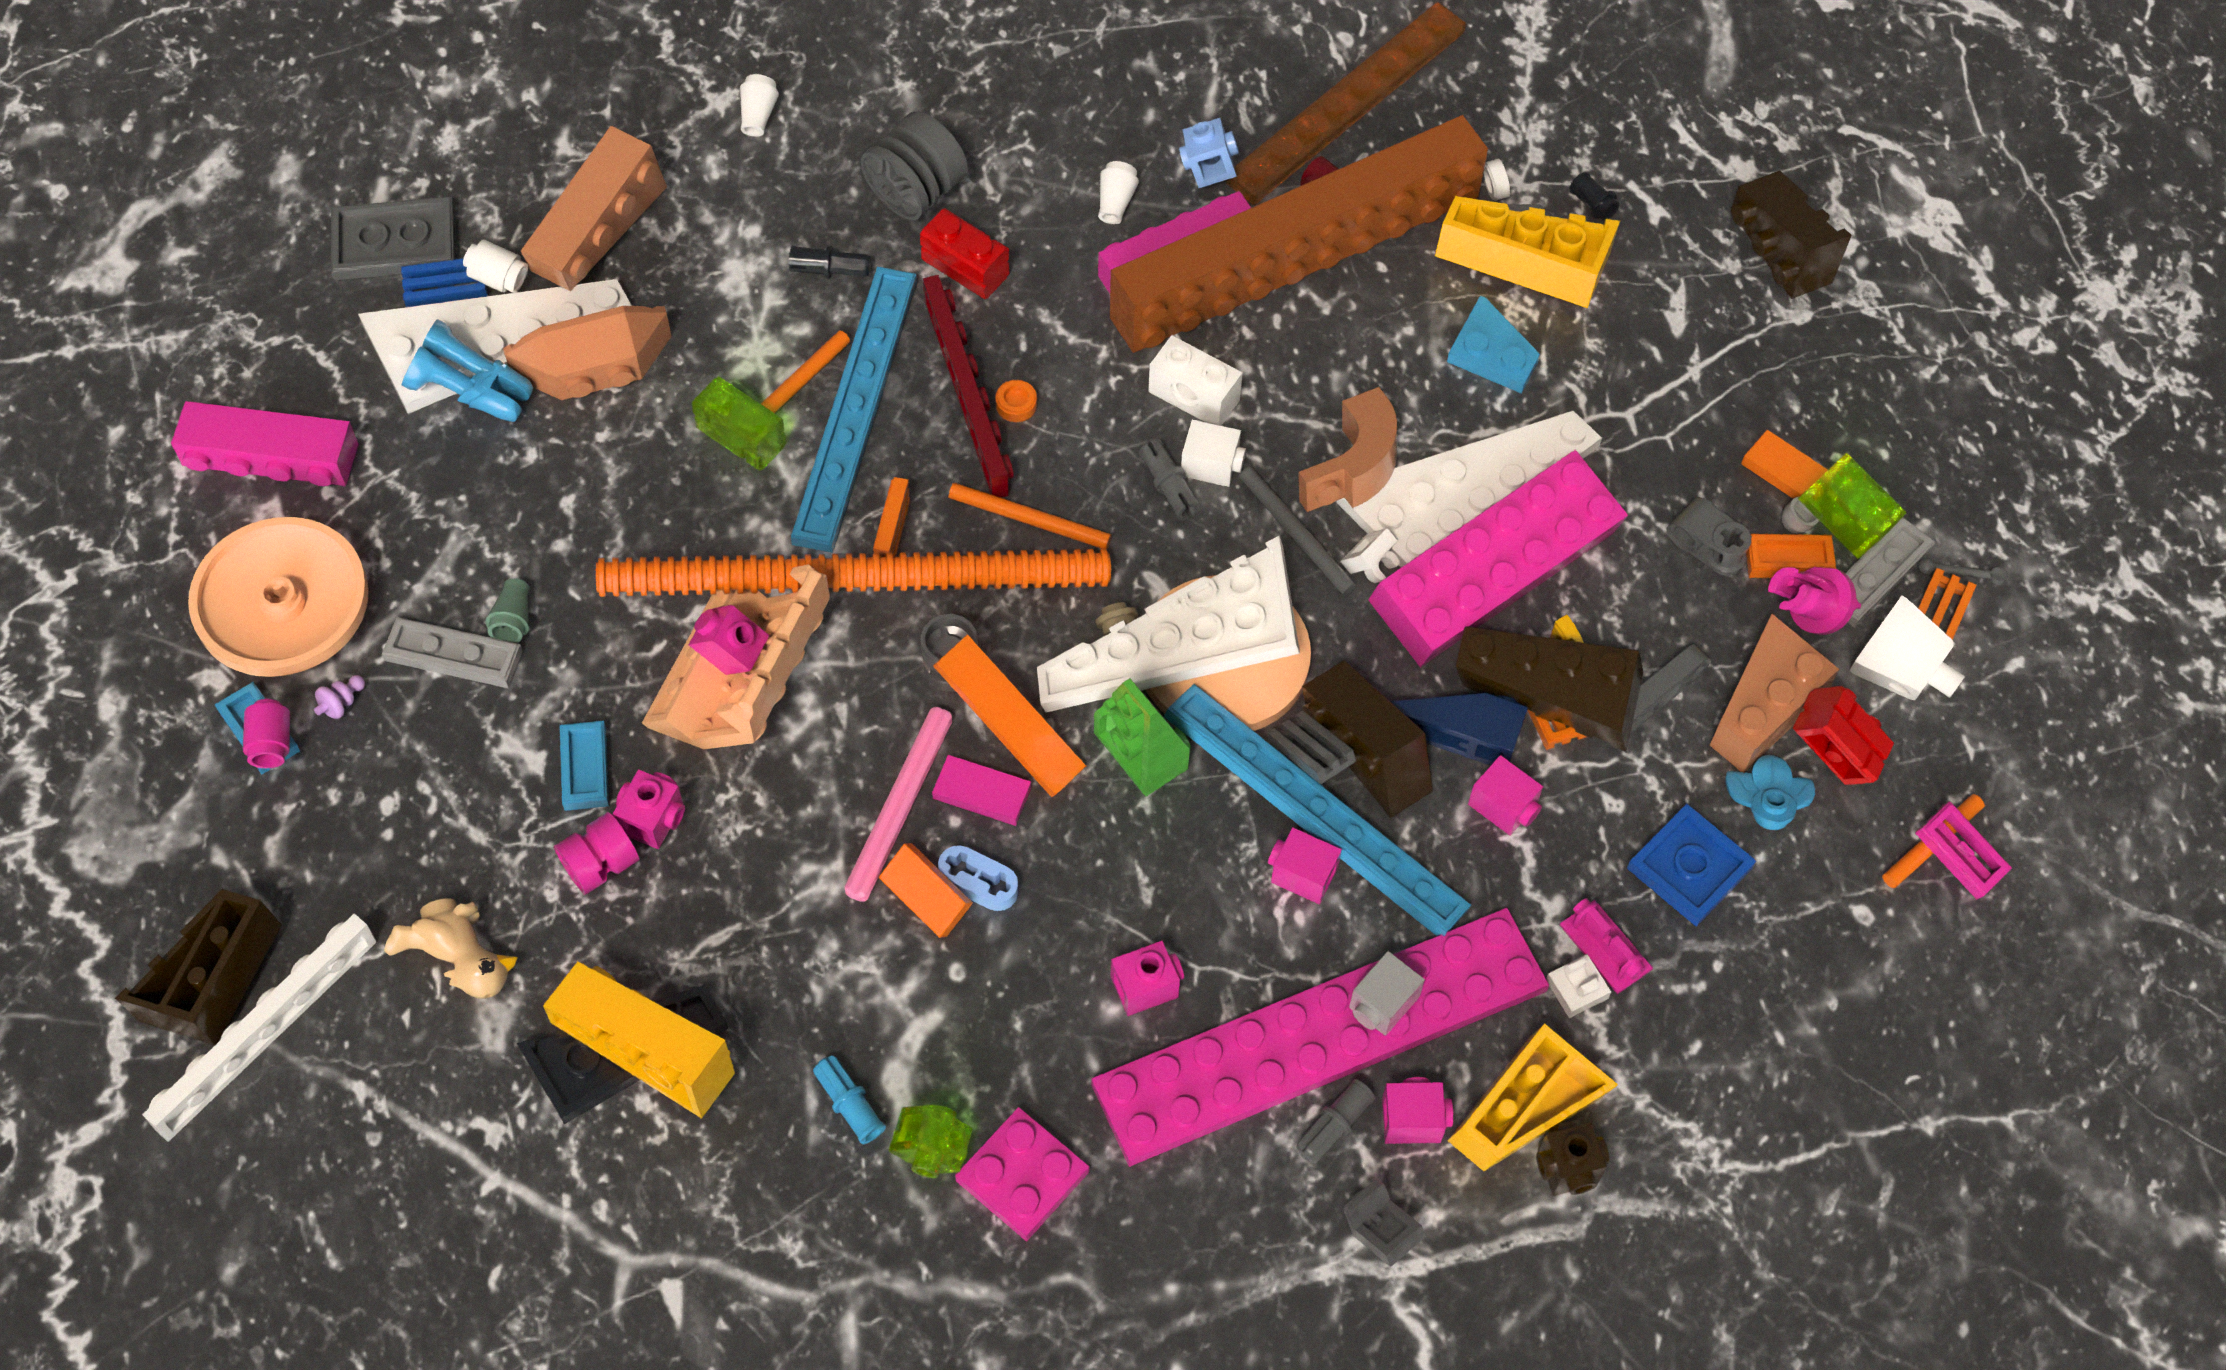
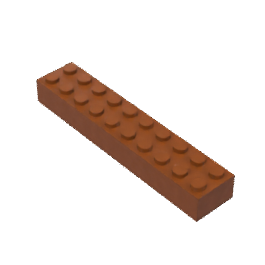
[1110,115,1488,353]

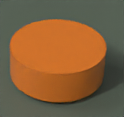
[996,380,1037,422]

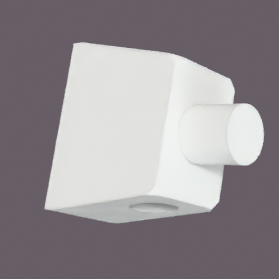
[1850,596,1965,700]

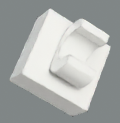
[1340,528,1400,583]
[1546,954,1611,1018]

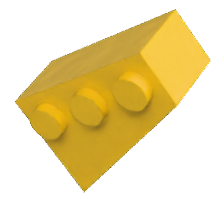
[1447,1024,1618,1171]

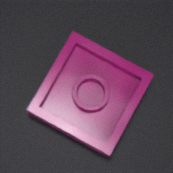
[955,1107,1089,1242]

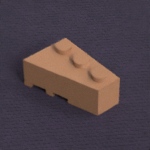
[1710,614,1839,773]

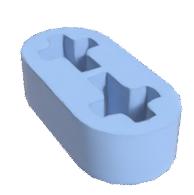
[938,845,1018,911]

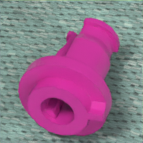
[1768,567,1861,635]

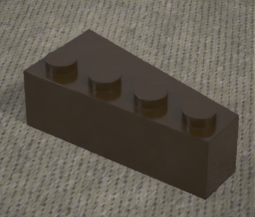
[1456,626,1644,752]

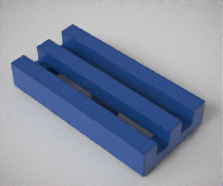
[401,259,488,307]

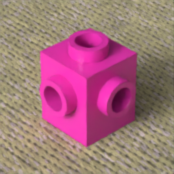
[613,769,685,850]

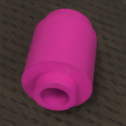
[243,699,290,768]

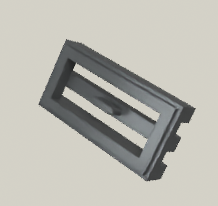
[1267,710,1356,784]

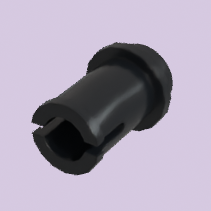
[1569,172,1620,221]

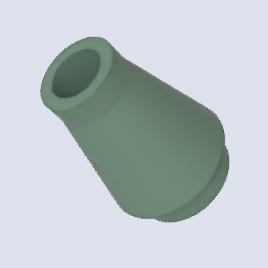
[485,578,530,643]

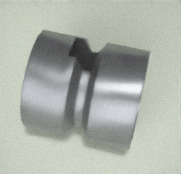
[921,614,978,692]

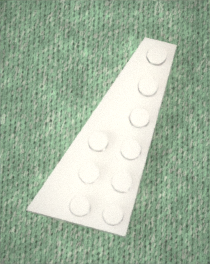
[358,279,632,414]
[1336,411,1602,568]
[1037,536,1300,713]

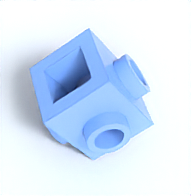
[1179,118,1239,188]

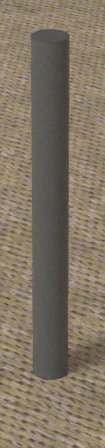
[1239,466,1356,596]

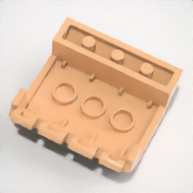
[642,564,830,749]

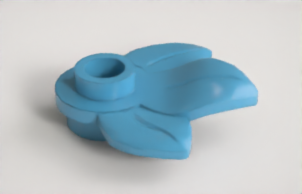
[1725,754,1815,830]

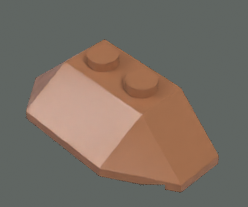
[503,306,672,400]

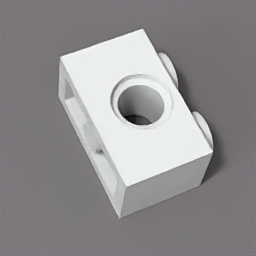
[1149,335,1243,426]

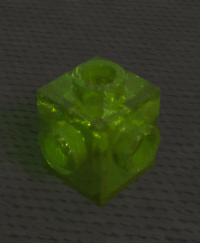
[888,1105,973,1178]

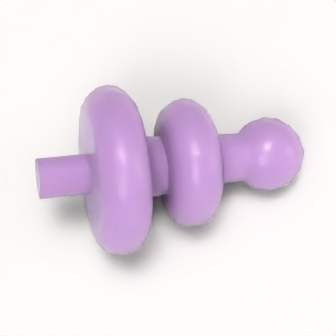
[314,675,365,719]

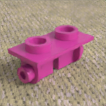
[1559,898,1653,995]

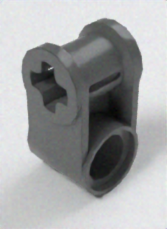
[1667,497,1752,576]

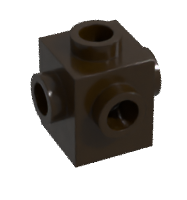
[1536,1121,1609,1196]

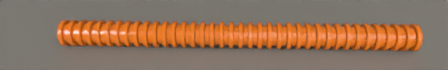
[596,549,1111,597]

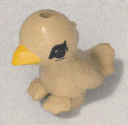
[384,898,518,999]

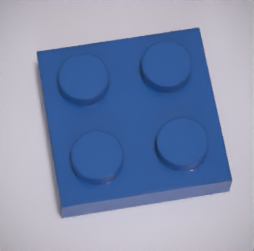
[1627,804,1756,927]

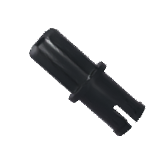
[789,246,871,279]

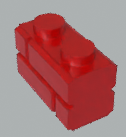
[920,208,1010,300]
[1793,686,1894,785]

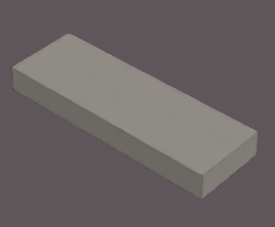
[1845,517,1936,628]
[382,617,523,688]

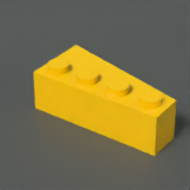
[1435,196,1620,308]
[543,961,735,1119]

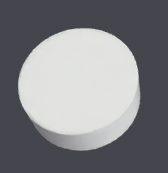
[1483,159,1510,201]

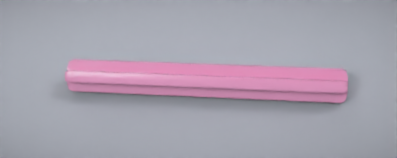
[845,707,952,902]

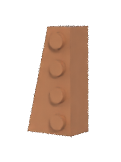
[521,126,667,291]

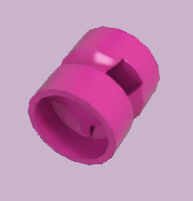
[553,812,640,895]

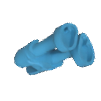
[401,319,533,422]

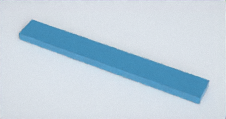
[791,266,917,553]
[1164,684,1471,936]

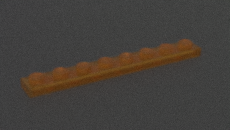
[1226,2,1466,206]

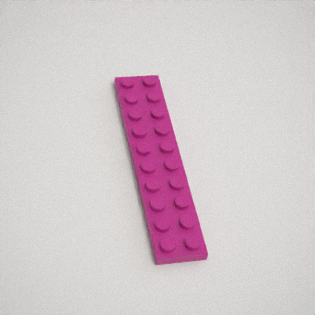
[1091,908,1549,1167]

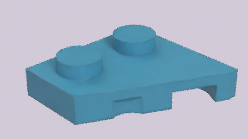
[1447,295,1540,394]

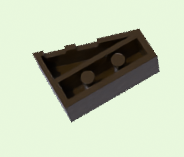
[1731,170,1852,299]
[115,889,282,1046]

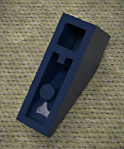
[1390,693,1528,765]

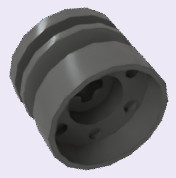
[860,111,968,220]

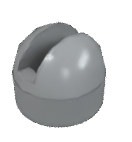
[1781,497,1820,534]

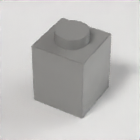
[1349,951,1425,1036]

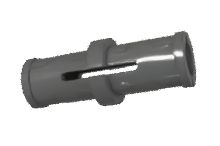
[1139,439,1201,521]

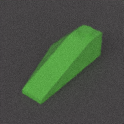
[1094,678,1191,797]

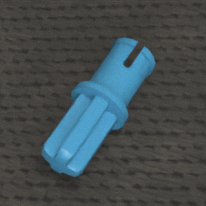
[813,1055,886,1144]

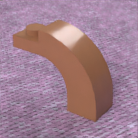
[1299,387,1397,512]

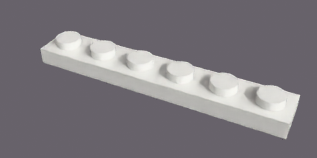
[142,914,376,1142]

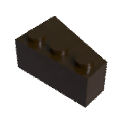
[1302,660,1433,818]

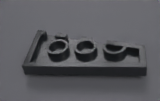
[517,985,728,1124]

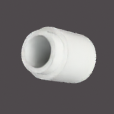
[463,239,528,293]

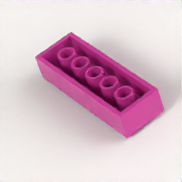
[1368,449,1628,668]

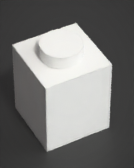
[1181,420,1246,487]

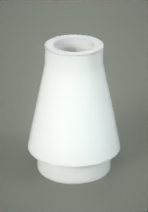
[740,74,779,137]
[1098,161,1139,224]

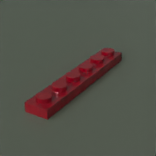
[923,275,1014,498]

